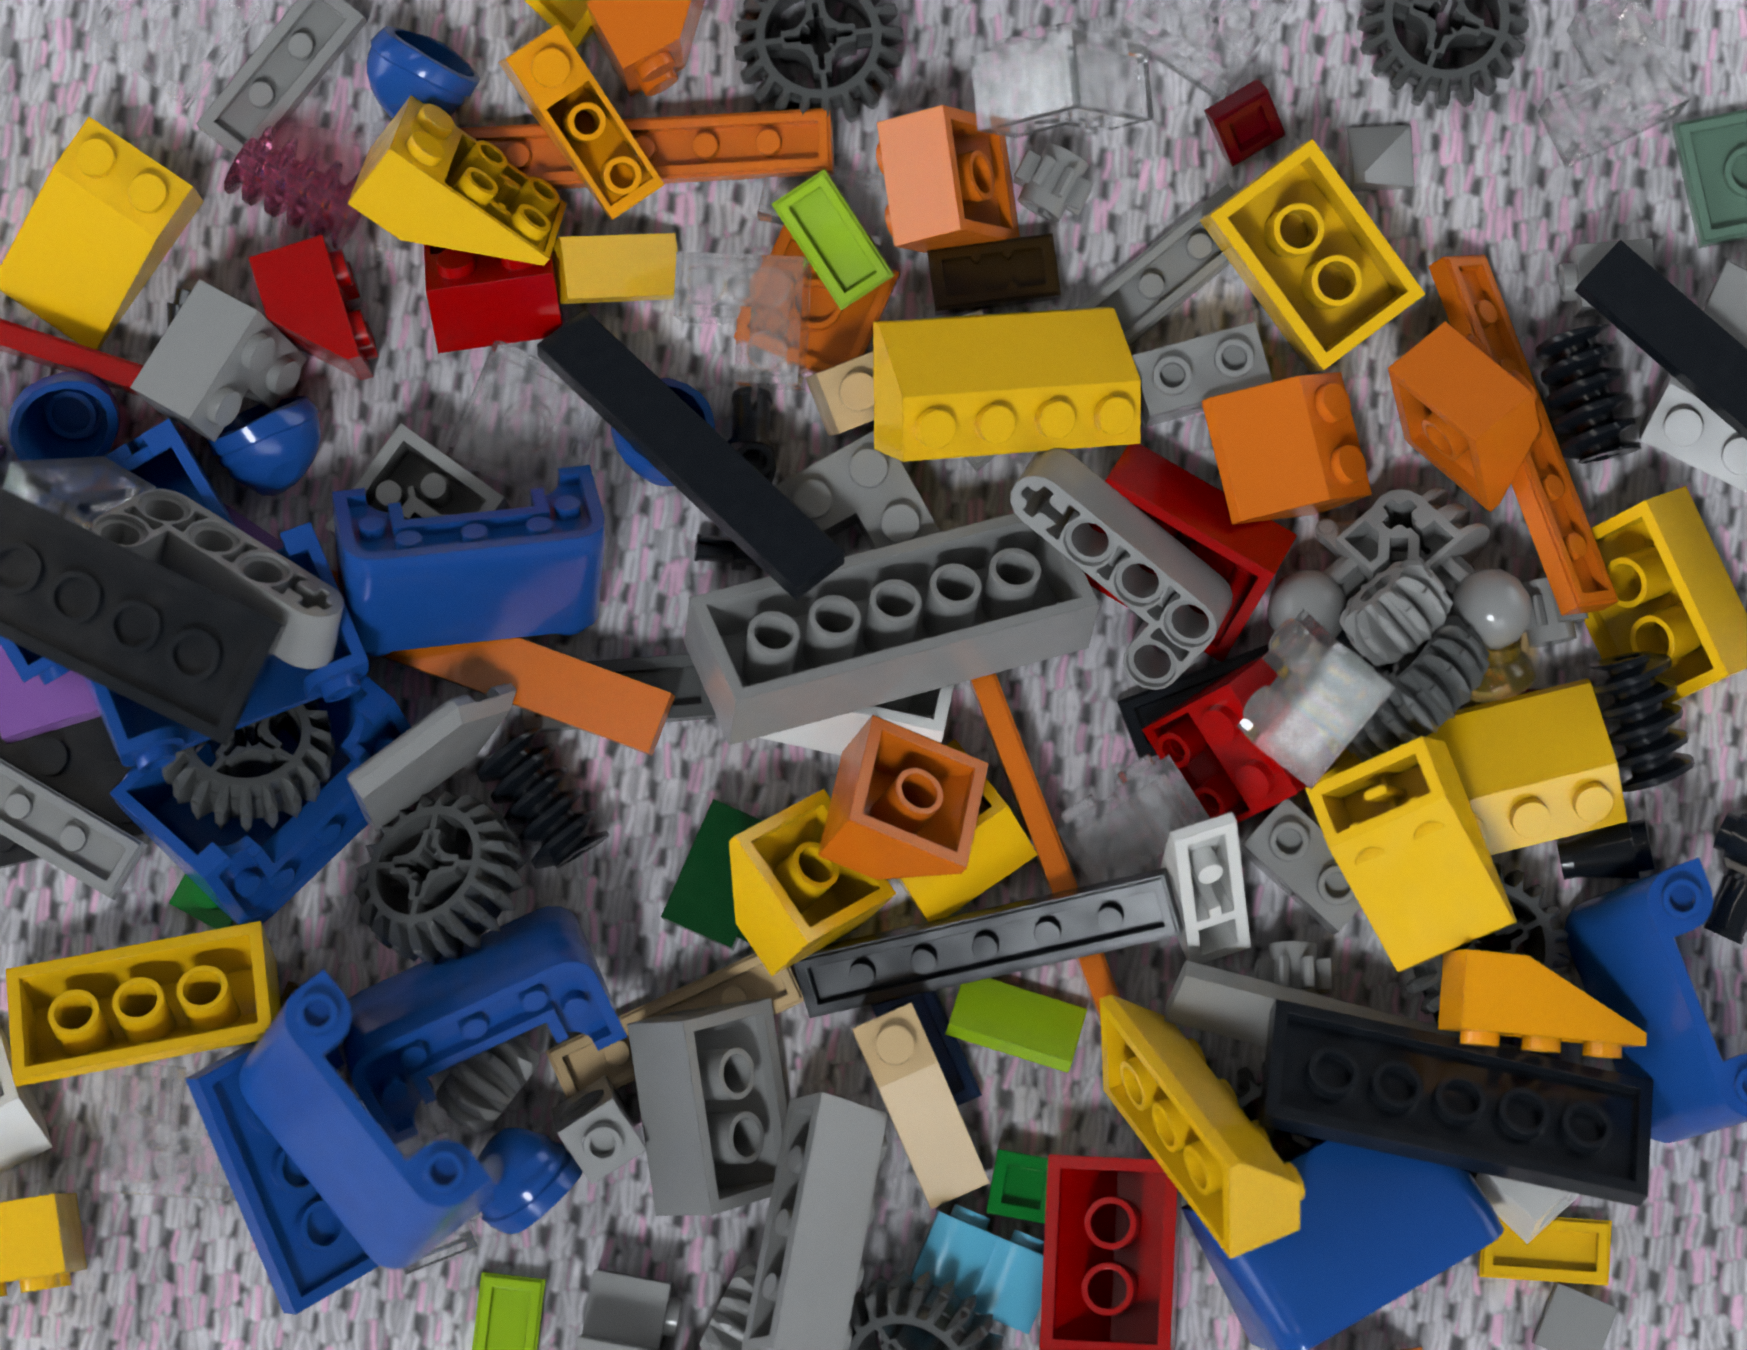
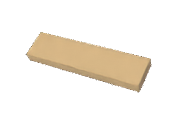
[545,953,804,1099]

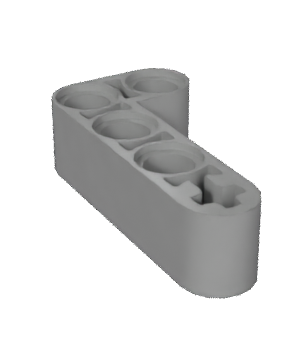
[1010,448,1233,690]
[91,489,344,669]

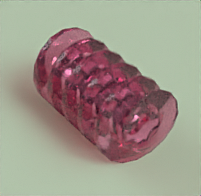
[224,125,362,250]

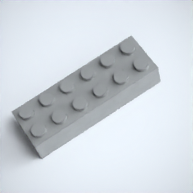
[684,513,1100,745]

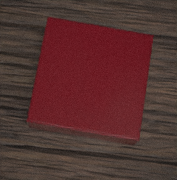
[1204,78,1286,167]

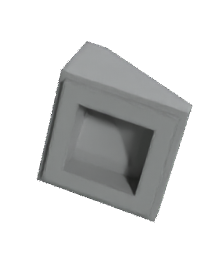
[1347,125,1415,192]

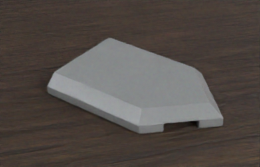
[347,683,517,832]

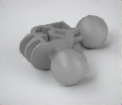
[1267,487,1532,649]

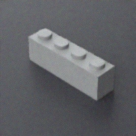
[741,1092,888,1350]

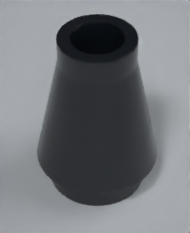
[1557,816,1655,880]

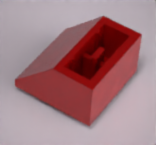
[248,235,379,381]
[424,245,563,353]
[1142,652,1337,823]

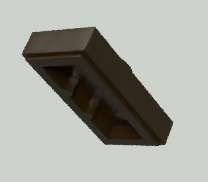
[927,233,1061,315]

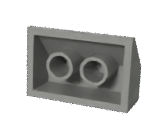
[627,998,788,1216]

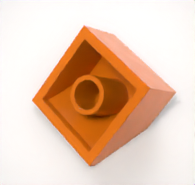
[586,0,705,97]
[876,105,1020,253]
[1388,321,1540,512]
[1201,372,1372,525]
[818,715,989,880]

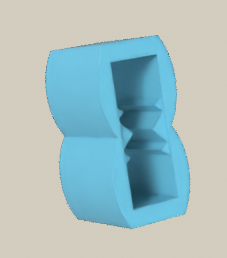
[910,1204,1044,1334]

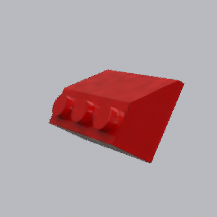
[1084,444,1297,662]
[1039,1154,1182,1350]

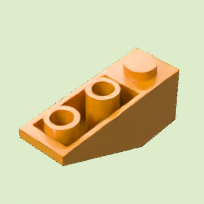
[498,23,665,220]
[1438,949,1647,1059]

